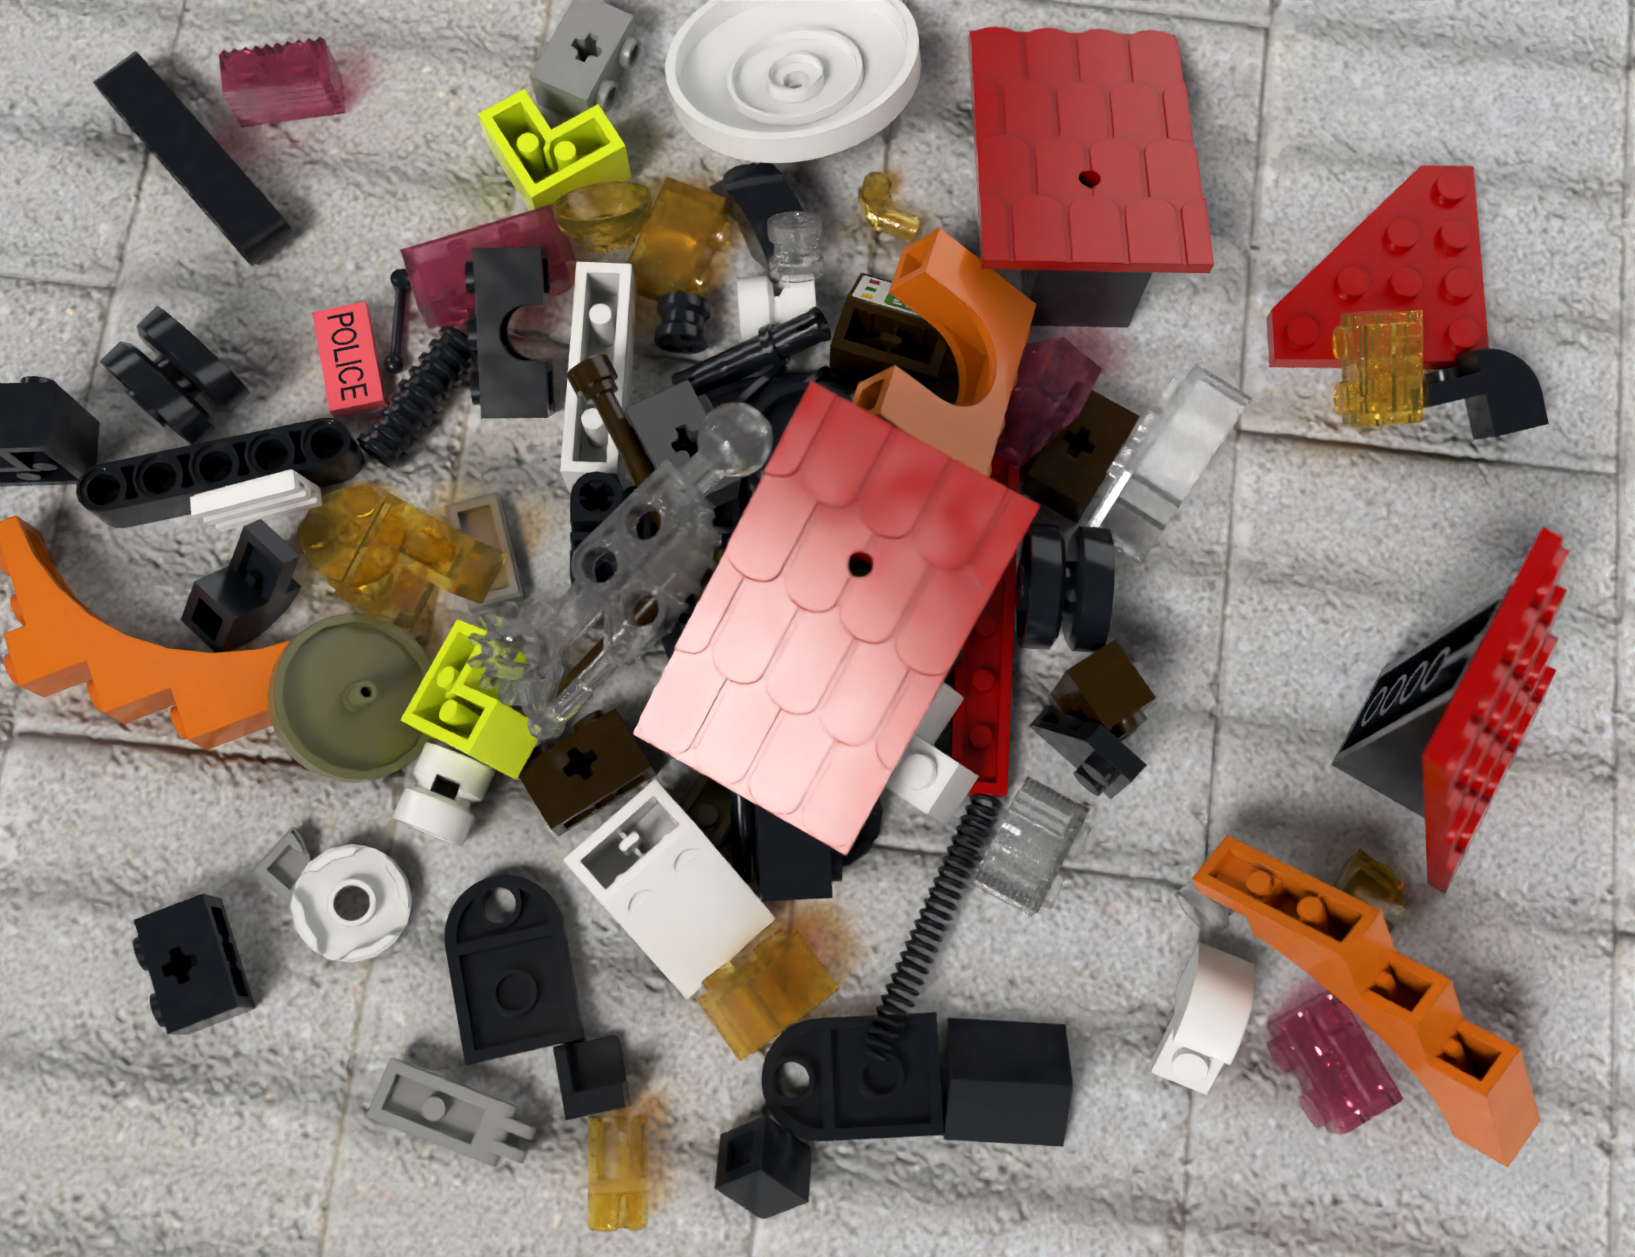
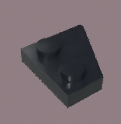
[1029,708,1147,799]

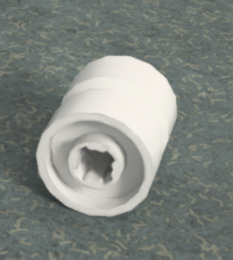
[737,273,816,343]
[391,742,495,847]

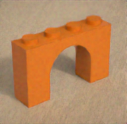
[852,227,1037,478]

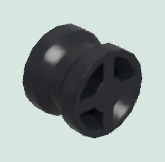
[654,292,711,354]

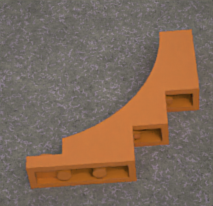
[1192,835,1541,1168]

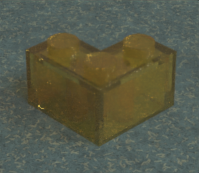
[334,492,508,630]
[696,929,840,1062]

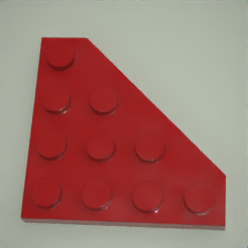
[1266,165,1489,370]

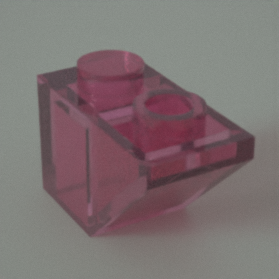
[994,337,1102,467]

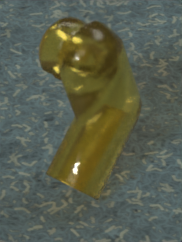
[858,171,922,243]

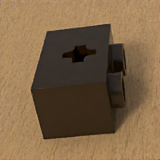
[1020,384,1140,524]
[1050,639,1156,741]
[518,708,656,836]

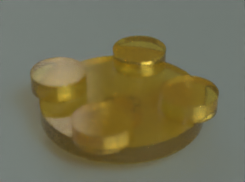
[297,485,409,593]

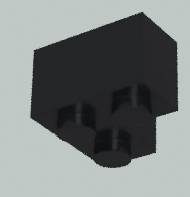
[0,376,100,487]

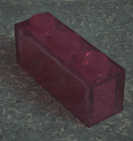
[400,203,576,329]

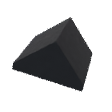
[943,1018,1073,1147]

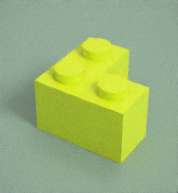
[478,88,632,228]
[400,619,544,780]

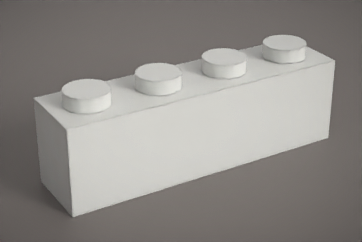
[560,262,638,493]

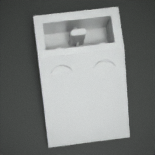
[563,779,776,1000]

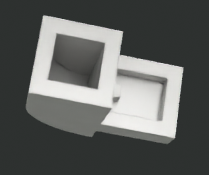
[1151,942,1255,1095]

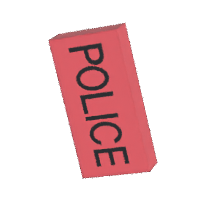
[312,301,388,418]

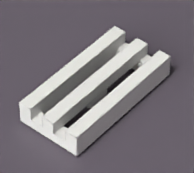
[190,469,322,531]

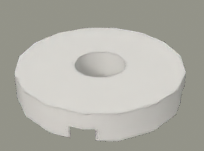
[290,844,412,963]

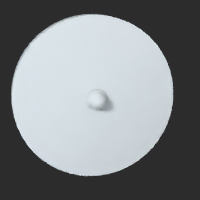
[665,0,921,163]

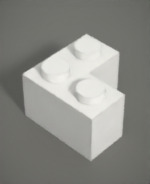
[885,682,979,825]

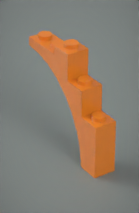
[0,515,291,750]

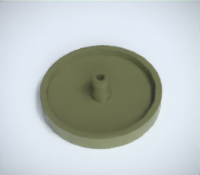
[268,613,432,783]

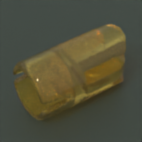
[587,1115,648,1232]

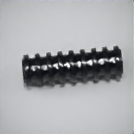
[357,325,478,469]

